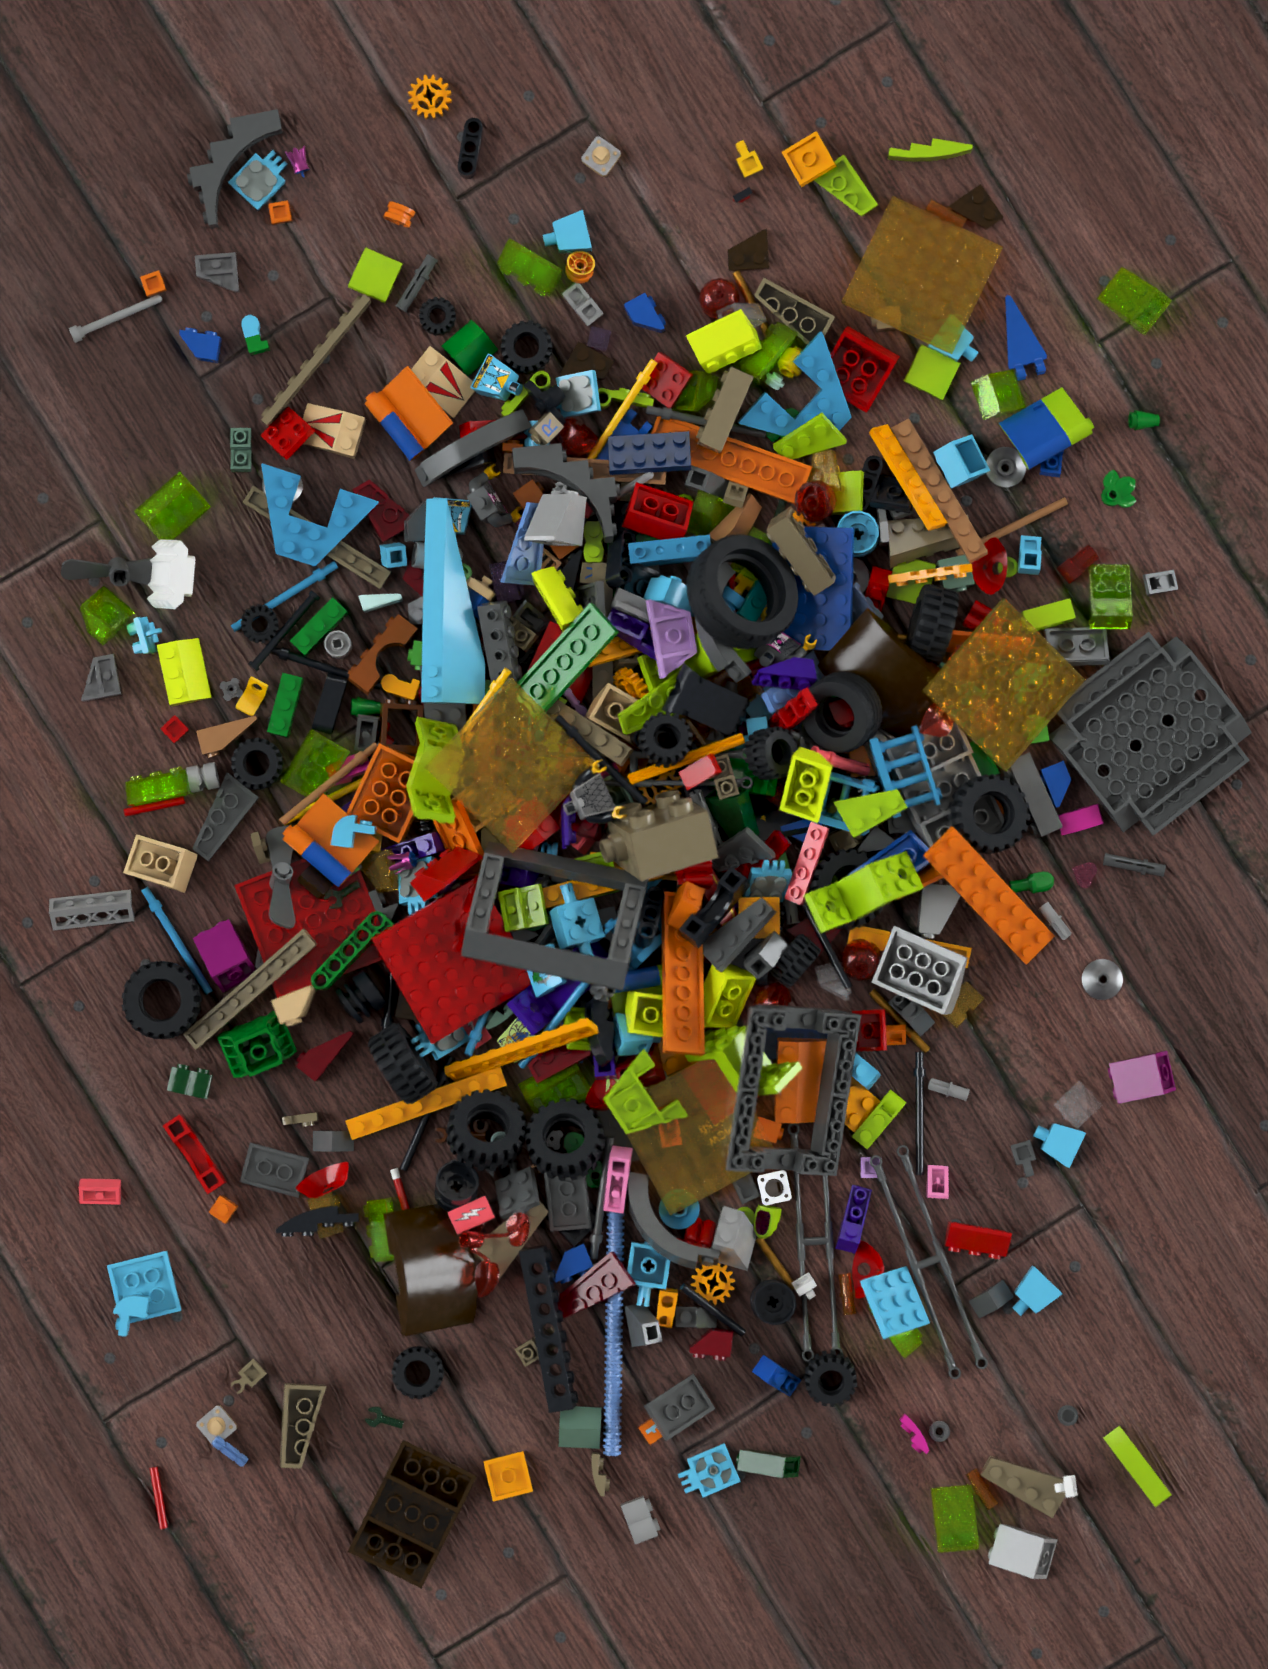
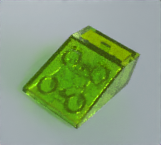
[1097,267,1172,336]
[1089,564,1133,629]
[931,1484,979,1553]

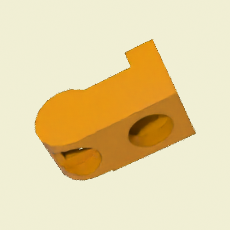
[381,674,422,701]
[656,1288,678,1328]

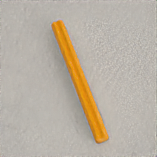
[628,733,745,785]

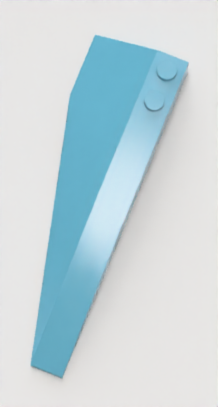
[421,499,485,704]

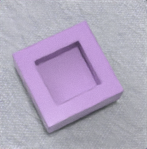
[860,1157,880,1178]

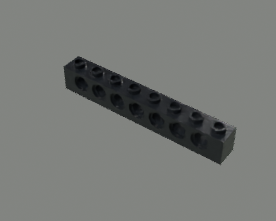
[519,1244,578,1413]

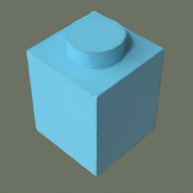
[380,542,407,568]

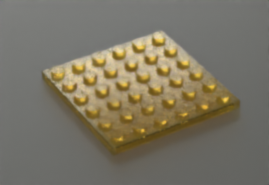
[841,196,1003,354]
[922,598,1085,772]
[425,678,595,853]
[627,1059,773,1216]

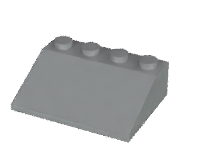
[871,926,968,1015]

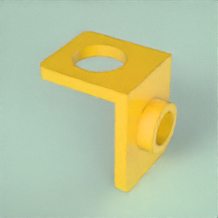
[235,676,268,716]

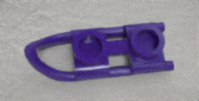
[561,796,576,849]

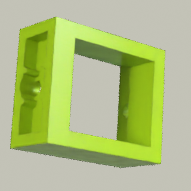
[1017,598,1076,634]

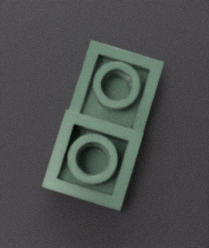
[230,428,252,472]
[485,999,513,1030]

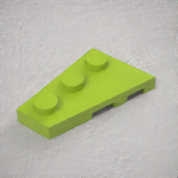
[814,155,878,217]
[773,412,847,460]
[834,789,908,838]

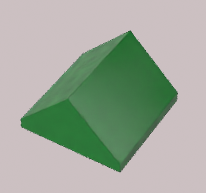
[441,319,498,377]

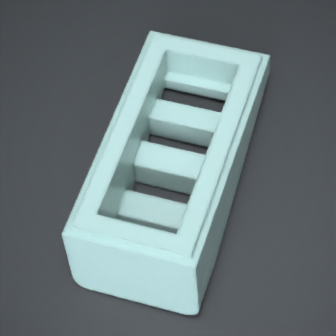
[359,594,403,613]

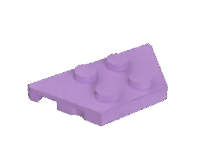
[646,600,697,678]

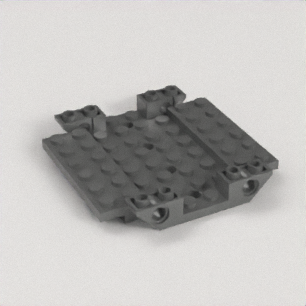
[1049,632,1252,836]

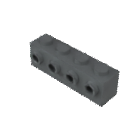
[477,600,522,686]
[1002,752,1063,839]

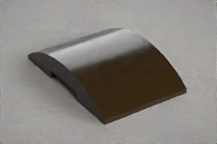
[817,607,962,738]
[383,1204,477,1337]
[348,1440,477,1589]

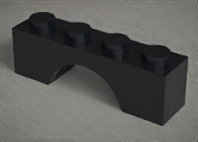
[679,867,750,949]

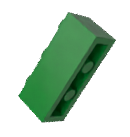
[290,597,349,657]
[267,673,304,739]

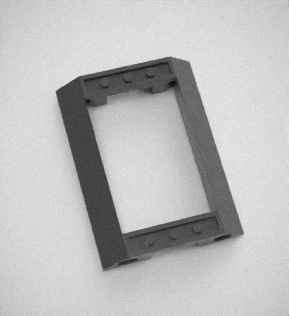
[461,841,649,991]
[725,1004,861,1176]

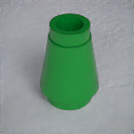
[1128,410,1160,431]
[351,697,381,717]

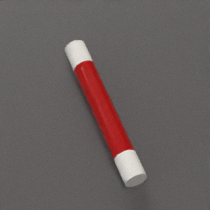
[390,1168,410,1210]

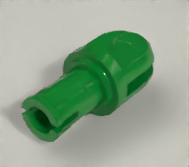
[1009,871,1054,894]

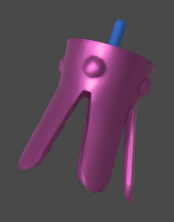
[285,145,309,178]
[387,851,418,875]

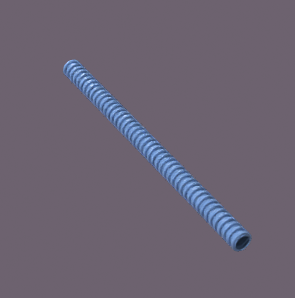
[603,1209,625,1456]

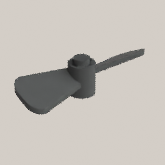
[61,557,152,586]
[265,826,296,929]

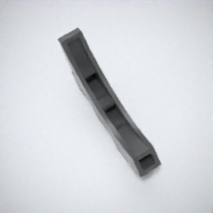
[187,109,283,229]
[512,443,620,543]

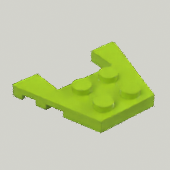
[603,1049,688,1134]

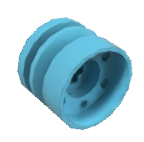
[837,511,879,557]

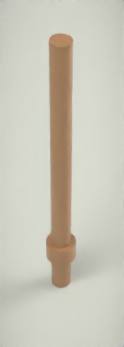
[955,497,1068,556]
[279,742,378,825]

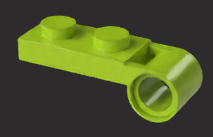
[501,371,551,417]
[598,388,654,409]
[852,1089,906,1150]

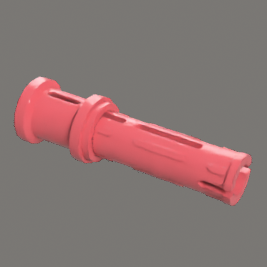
[811,746,870,776]

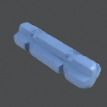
[212,1436,248,1467]

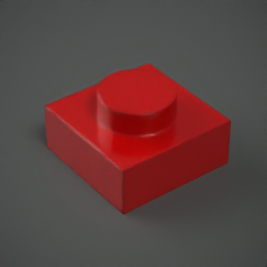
[160,715,189,744]

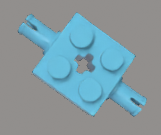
[549,883,605,956]
[627,1241,670,1307]

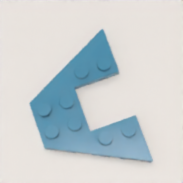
[737,331,852,436]
[261,463,379,566]

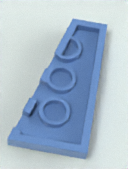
[500,502,544,585]
[761,650,825,713]

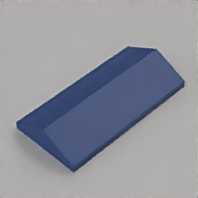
[847,830,930,879]

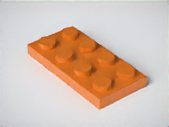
[433,799,484,880]

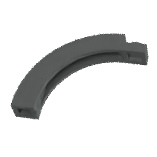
[414,409,532,488]
[695,562,751,683]
[627,1172,720,1269]

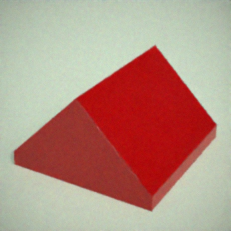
[852,1009,887,1052]

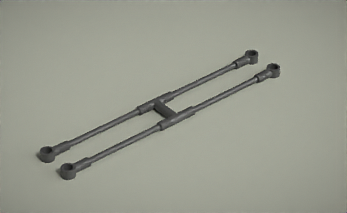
[515,748,753,789]
[787,1123,843,1361]
[869,1145,988,1379]

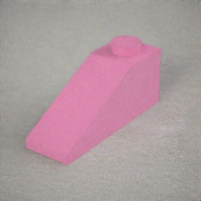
[603,1145,633,1214]

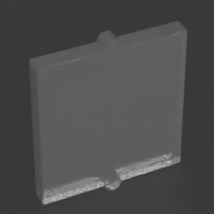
[1054,1081,1102,1130]

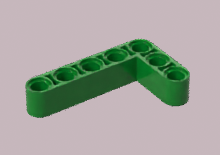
[311,911,395,991]

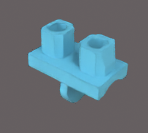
[127,617,162,654]

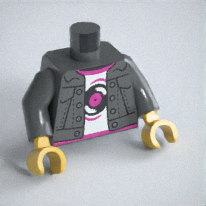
[467,464,522,527]
[754,607,817,667]

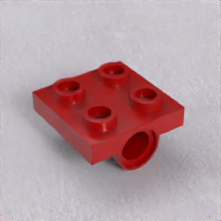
[641,352,693,408]
[260,406,315,460]

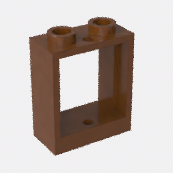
[379,700,424,755]

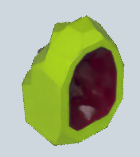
[753,1205,782,1239]

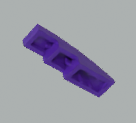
[607,608,676,670]

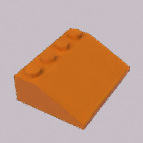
[346,743,416,843]
[774,1038,827,1123]

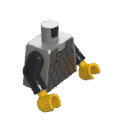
[563,759,627,825]

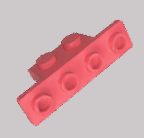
[785,822,829,905]

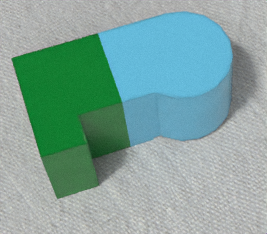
[241,315,270,356]

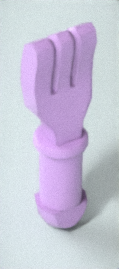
[563,688,587,716]

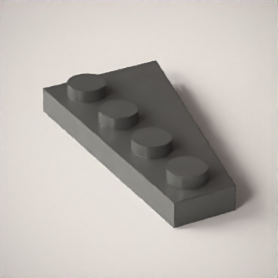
[192,772,259,862]
[703,897,777,973]

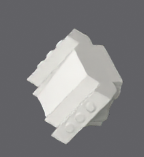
[147,539,195,609]

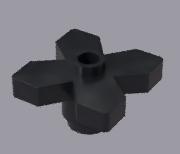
[523,380,566,425]

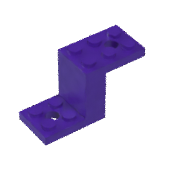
[507,942,609,1036]

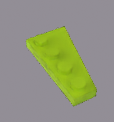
[618,670,680,735]

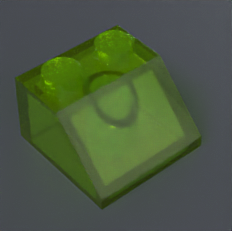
[971,369,1026,420]

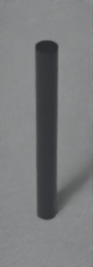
[679,1283,746,1336]

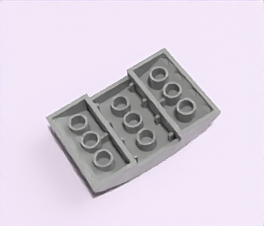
[885,715,1004,848]

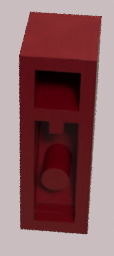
[296,1031,355,1082]

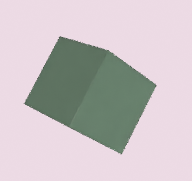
[936,555,975,593]

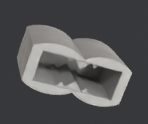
[620,1496,661,1545]

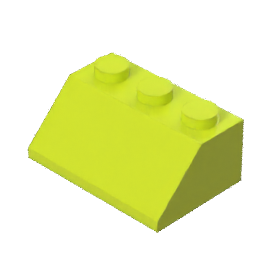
[686,309,762,374]
[531,566,584,632]
[157,638,212,707]
[779,747,833,823]
[704,964,756,1028]
[625,991,663,1038]

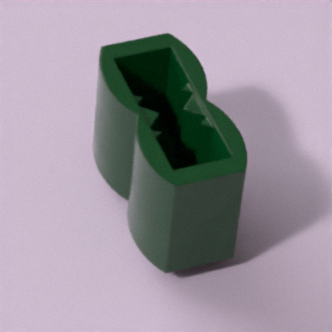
[167,1063,213,1099]

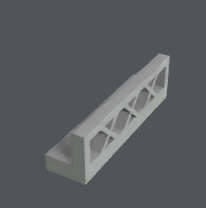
[610,588,693,624]
[49,889,134,930]

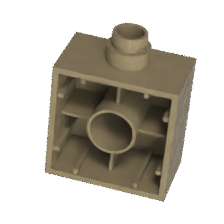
[599,790,718,881]

